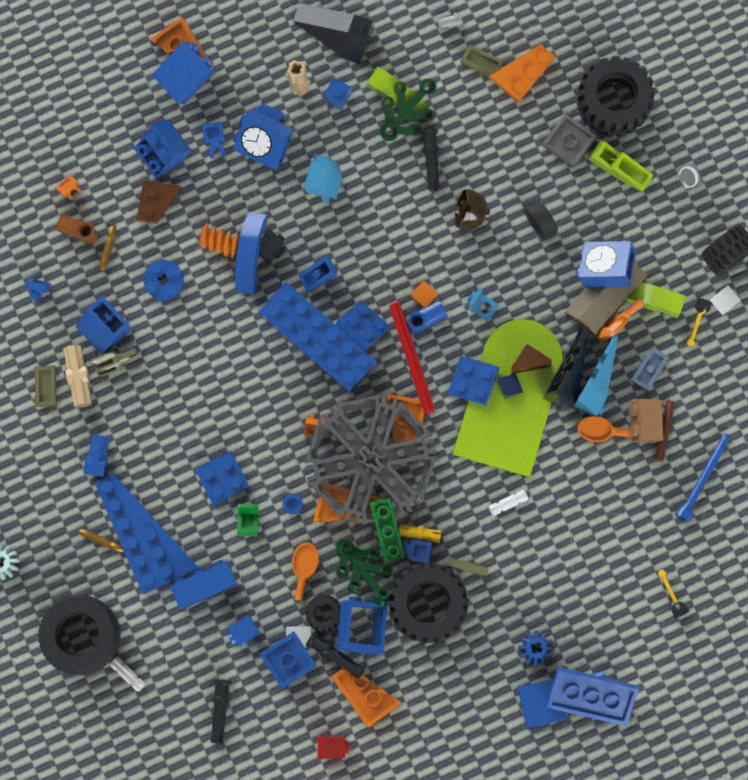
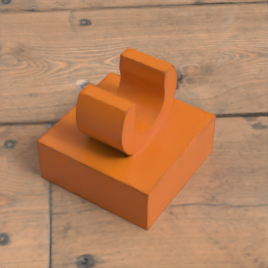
[55,175,82,200]
[304,414,327,440]

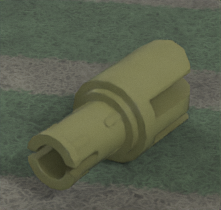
[91,346,139,378]

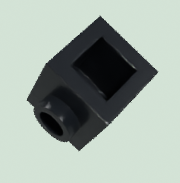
[259,230,286,264]

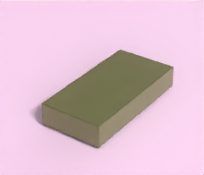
[460,44,504,77]
[35,365,57,407]
[446,558,489,577]

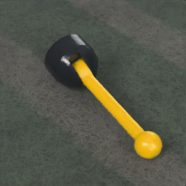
[687,298,712,346]
[658,570,690,619]

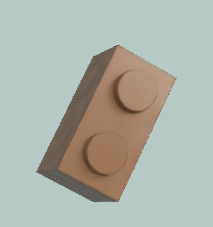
[629,399,663,443]

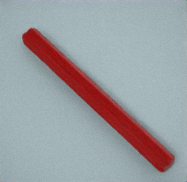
[389,301,435,414]

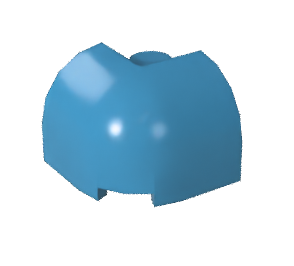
[304,154,342,203]

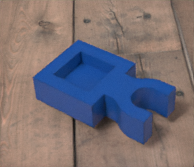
[202,121,225,158]
[401,539,433,563]

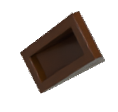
[510,344,552,374]

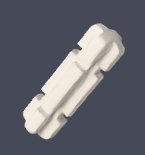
[489,490,528,516]
[110,657,145,691]

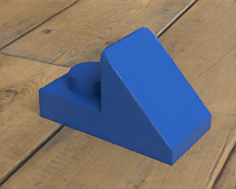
[298,255,337,293]

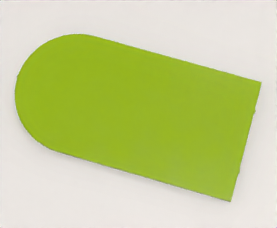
[453,319,563,478]

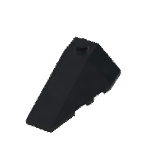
[293,3,373,64]
[543,326,590,410]

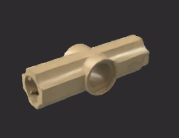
[285,60,311,96]
[63,345,92,408]

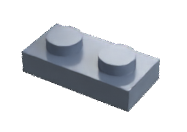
[630,346,670,392]

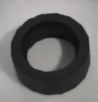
[524,200,558,240]

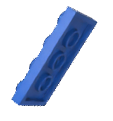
[546,667,639,726]

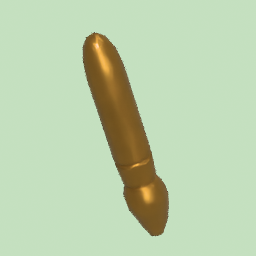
[99,225,117,272]
[78,529,124,552]

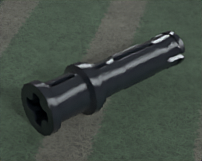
[420,129,440,191]
[306,631,365,679]
[210,679,232,744]

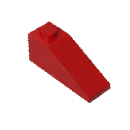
[318,736,349,759]

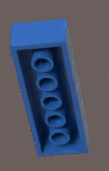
[259,282,377,395]

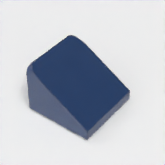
[497,373,523,399]

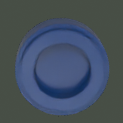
[282,494,303,515]

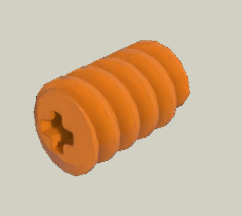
[199,223,239,259]

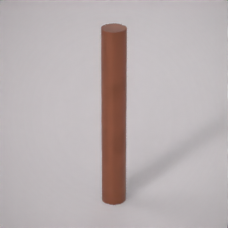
[655,400,675,461]

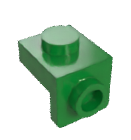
[237,503,259,536]

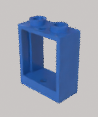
[337,597,388,655]

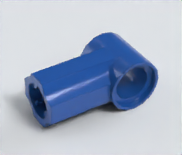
[407,301,448,334]
[84,435,110,477]

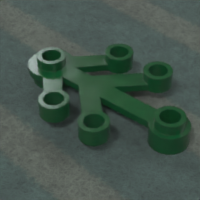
[380,78,437,141]
[335,540,393,607]

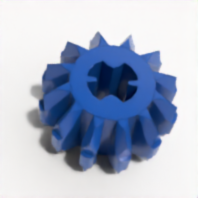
[518,630,554,666]

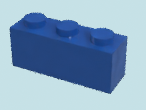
[170,560,238,610]

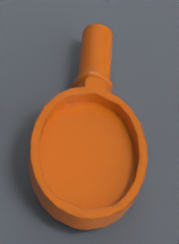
[597,298,644,342]
[577,416,631,442]
[292,543,319,601]

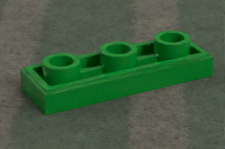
[370,497,405,563]

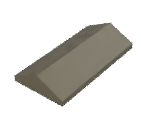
[565,263,647,335]

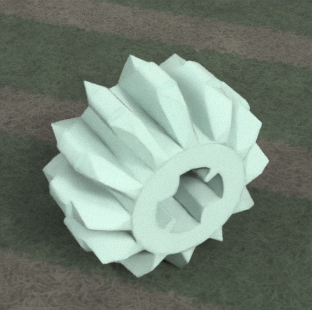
[0,545,20,580]

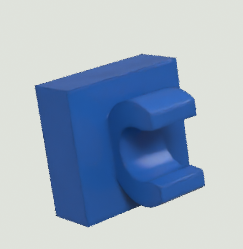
[25,278,52,301]

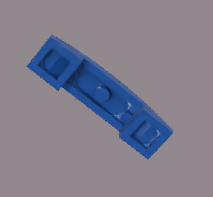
[235,212,268,295]

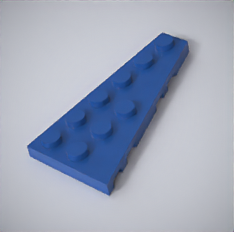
[94,474,200,594]

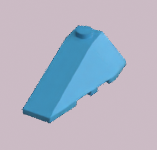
[574,334,618,417]

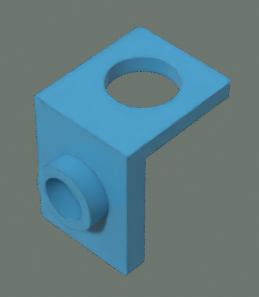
[467,287,499,321]

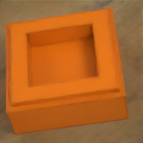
[410,281,439,309]

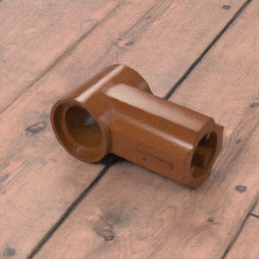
[56,215,98,244]

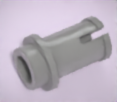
[437,12,463,32]

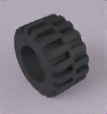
[701,225,748,275]

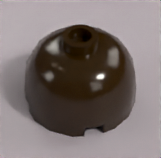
[454,189,490,230]

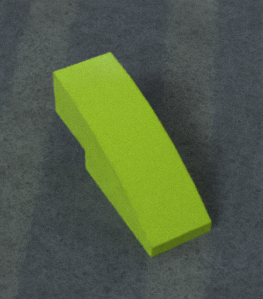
[367,66,428,121]
[588,141,654,192]
[626,282,686,318]

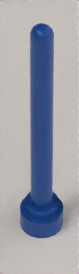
[674,434,730,522]

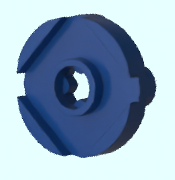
[143,260,184,301]

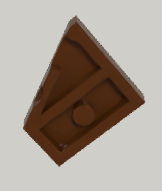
[137,181,182,224]

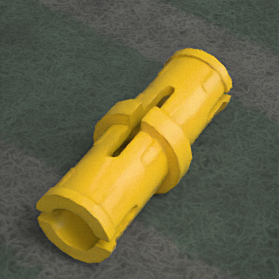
[399,524,441,543]

